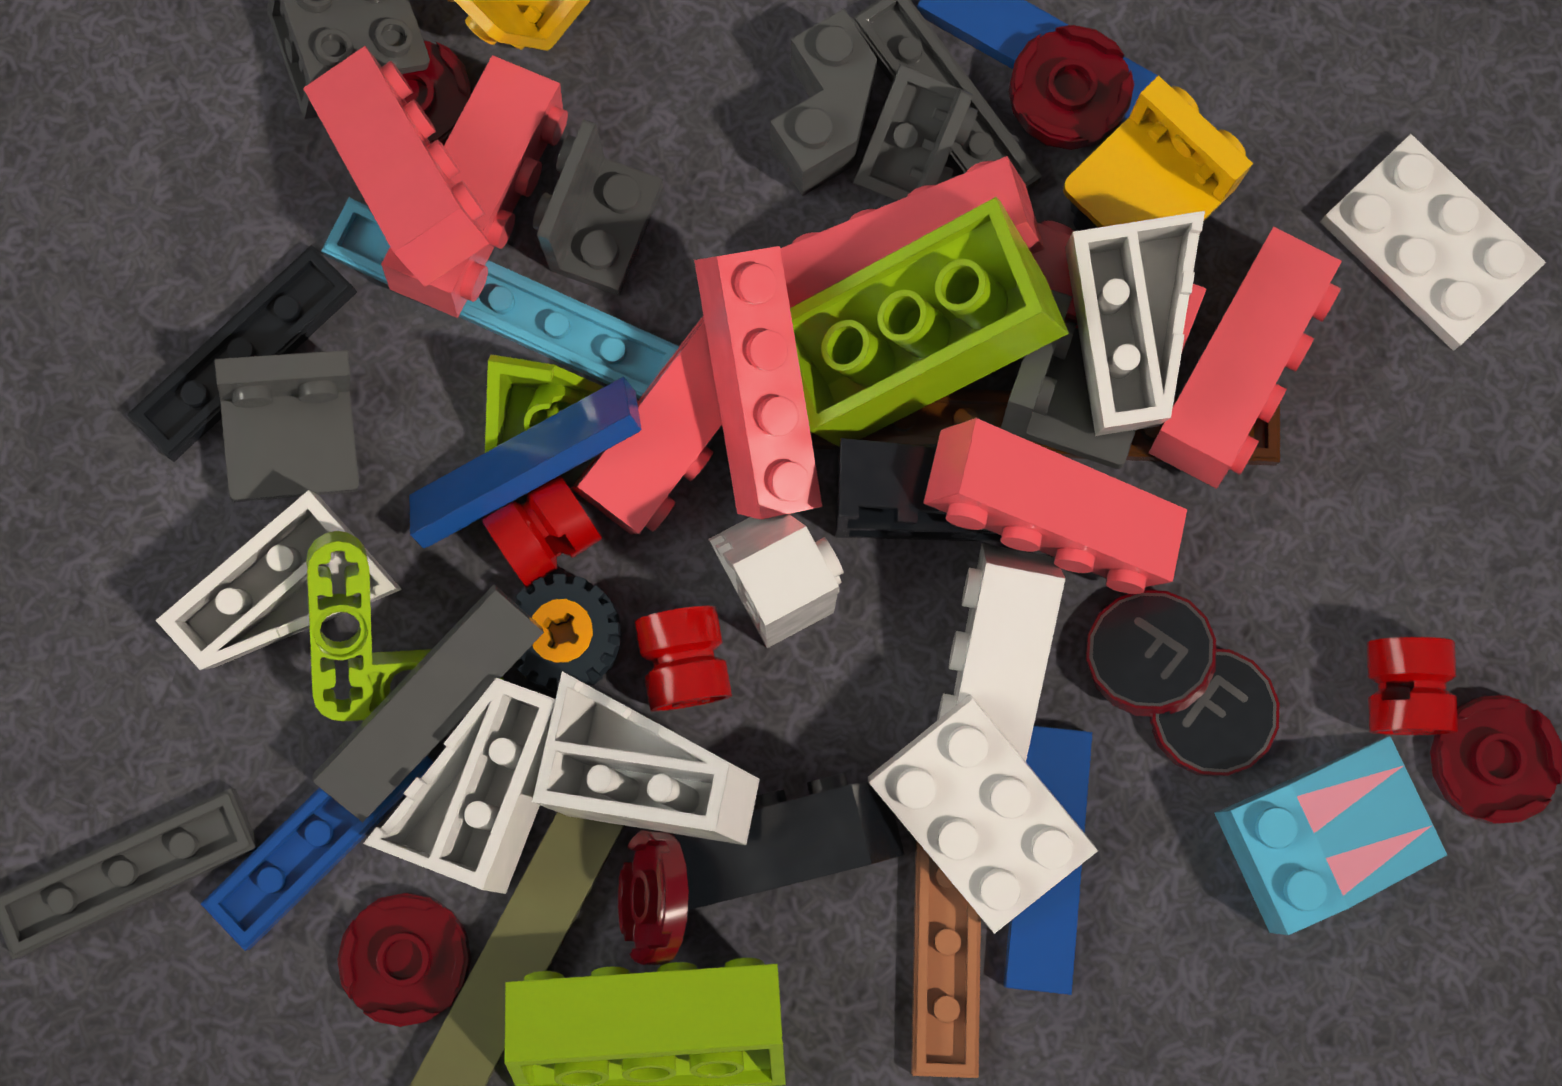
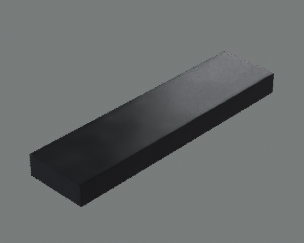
[127,245,357,462]

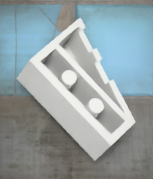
[1065,211,1205,436]
[155,490,402,670]
[708,514,844,648]
[937,543,1065,761]
[532,671,760,845]
[363,678,555,894]

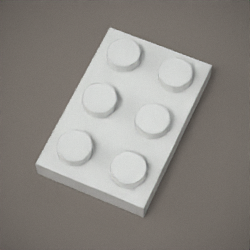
[1320,134,1546,351]
[868,695,1098,934]

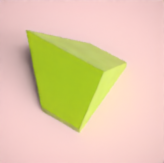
[485,354,603,453]

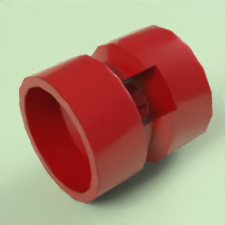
[481,475,602,588]
[635,605,732,711]
[1367,637,1458,735]

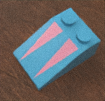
[1214,736,1447,935]

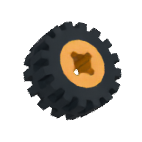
[514,574,622,692]

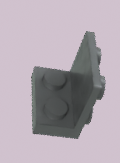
[267,0,430,119]
[533,119,664,296]
[1001,290,1136,469]
[215,350,359,502]

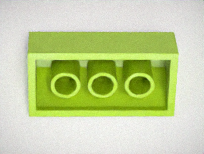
[790,197,1069,447]
[504,958,786,1086]

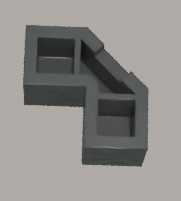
[770,8,877,196]

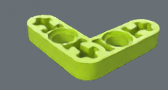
[306,531,504,721]

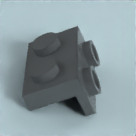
[853,64,978,201]

